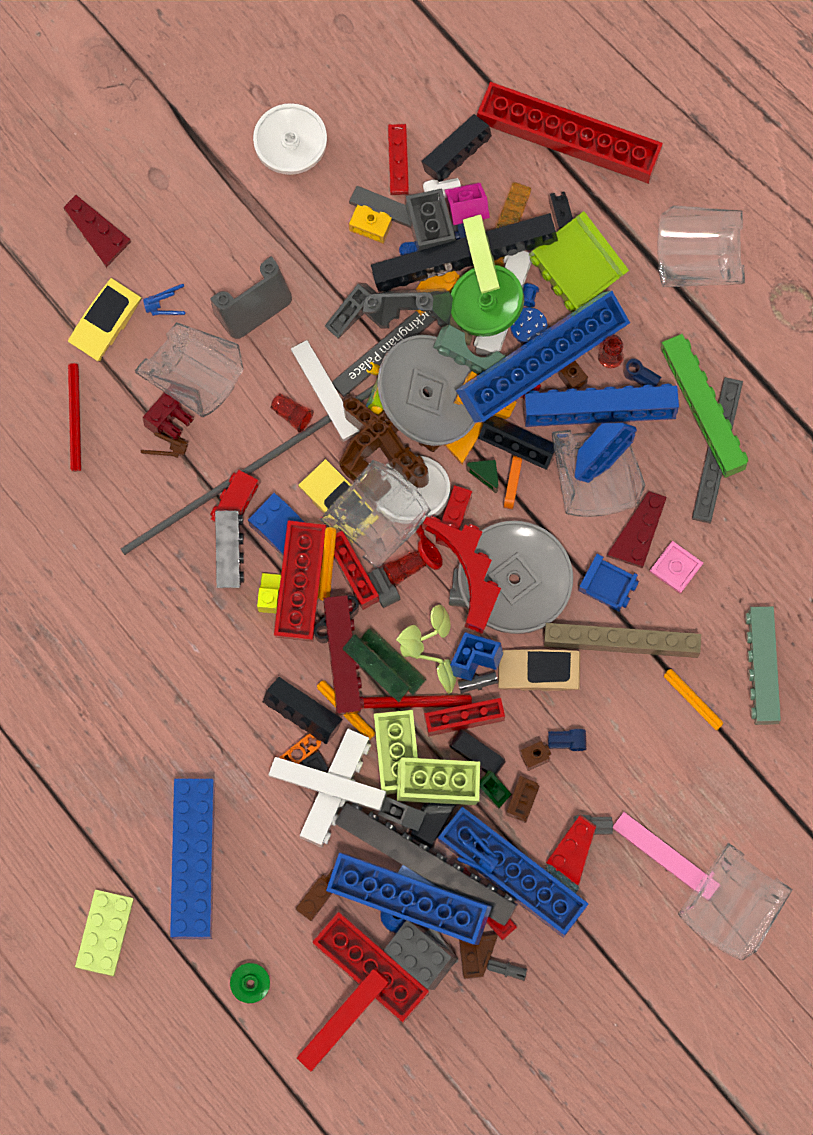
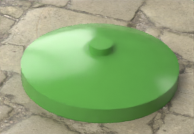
[451,265,524,337]

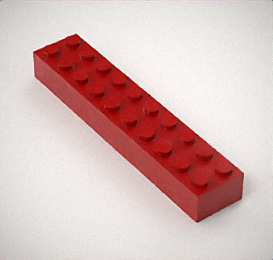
[477,82,663,184]

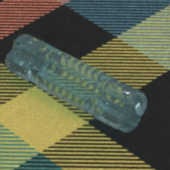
[545,865,579,894]

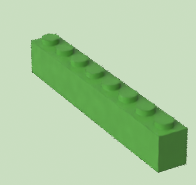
[661,334,748,478]

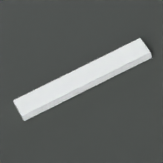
[291,340,360,442]
[269,757,387,811]

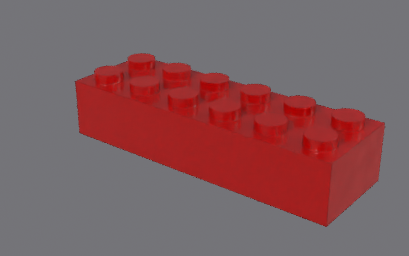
[274,521,327,642]
[312,912,429,1024]

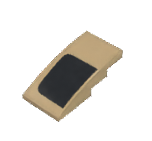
[498,650,581,691]

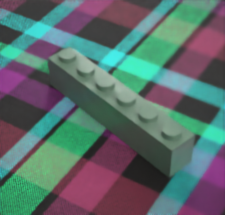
[745,606,781,725]

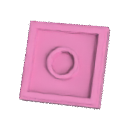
[650,541,703,594]

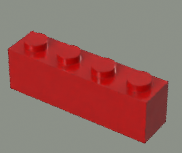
[334,531,379,610]
[424,698,505,737]

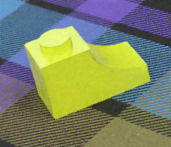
[257,573,281,614]

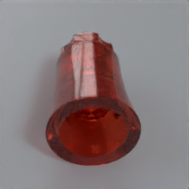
[598,335,624,368]
[270,393,314,432]
[382,550,427,587]

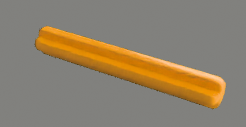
[319,527,336,601]
[664,669,723,730]
[317,680,375,740]

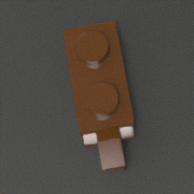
[295,869,333,921]

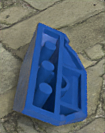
[575,423,637,483]

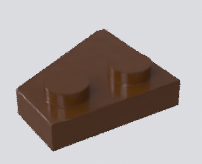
[459,935,497,979]

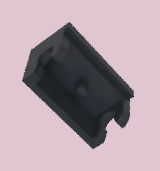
[549,191,573,232]

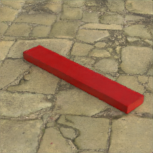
[297,968,390,1072]

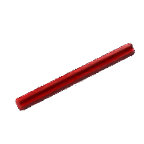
[68,363,81,472]
[361,695,472,709]

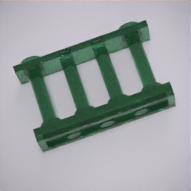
[343,627,427,702]

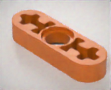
[504,455,522,510]
[279,734,321,765]

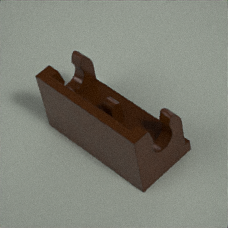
[506,776,540,823]

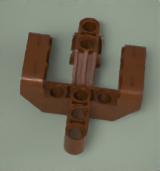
[339,397,440,501]

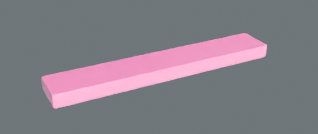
[613,812,719,900]

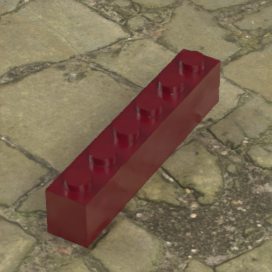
[323,595,364,715]

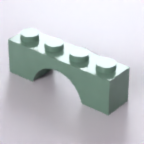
[433,325,506,374]

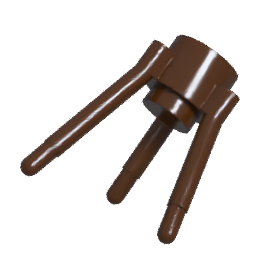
[141,431,188,458]

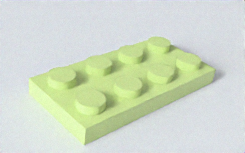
[75,890,134,977]

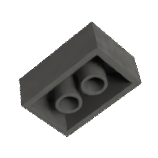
[406,189,455,251]
[383,920,459,990]

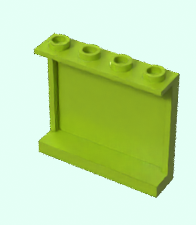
[529,211,629,312]

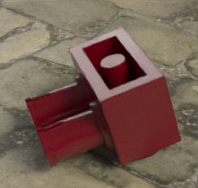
[143,390,194,440]

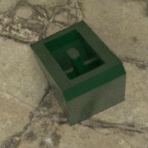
[466,460,499,494]
[479,770,512,808]

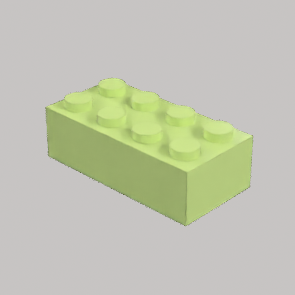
[374,710,418,794]
[397,757,480,805]

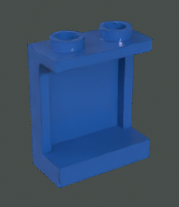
[579,554,639,612]

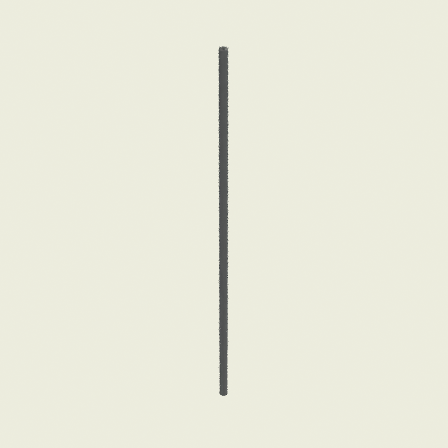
[121,385,374,555]

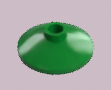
[230,963,270,1004]

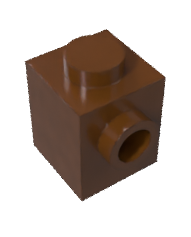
[559,361,588,390]
[520,741,551,771]

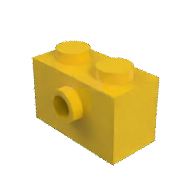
[349,205,392,244]

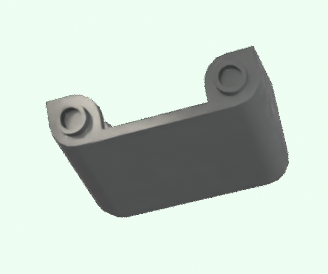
[210,256,292,339]
[363,289,453,329]

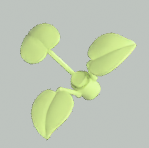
[396,605,457,694]

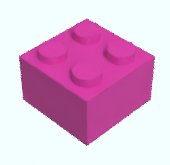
[444,183,490,225]

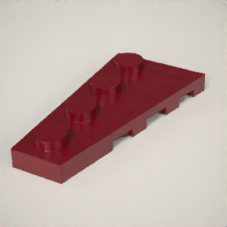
[63,195,131,268]
[606,491,667,568]

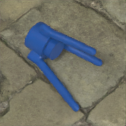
[143,284,186,316]
[458,828,499,873]

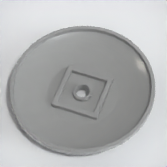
[378,335,475,446]
[458,521,573,634]

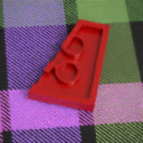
[546,815,597,886]

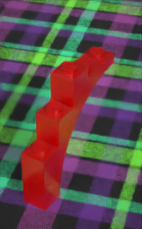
[422,516,501,634]

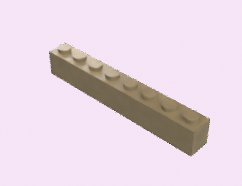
[544,623,701,658]

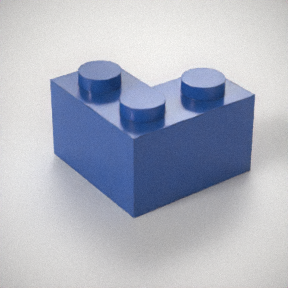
[450,633,503,681]

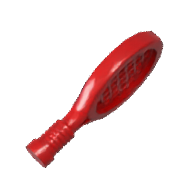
[412,523,443,570]

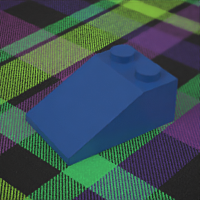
[248,493,304,555]

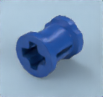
[523,284,539,307]

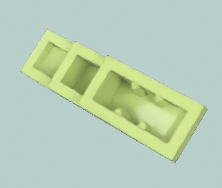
[463,215,500,294]

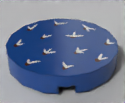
[510,307,548,344]

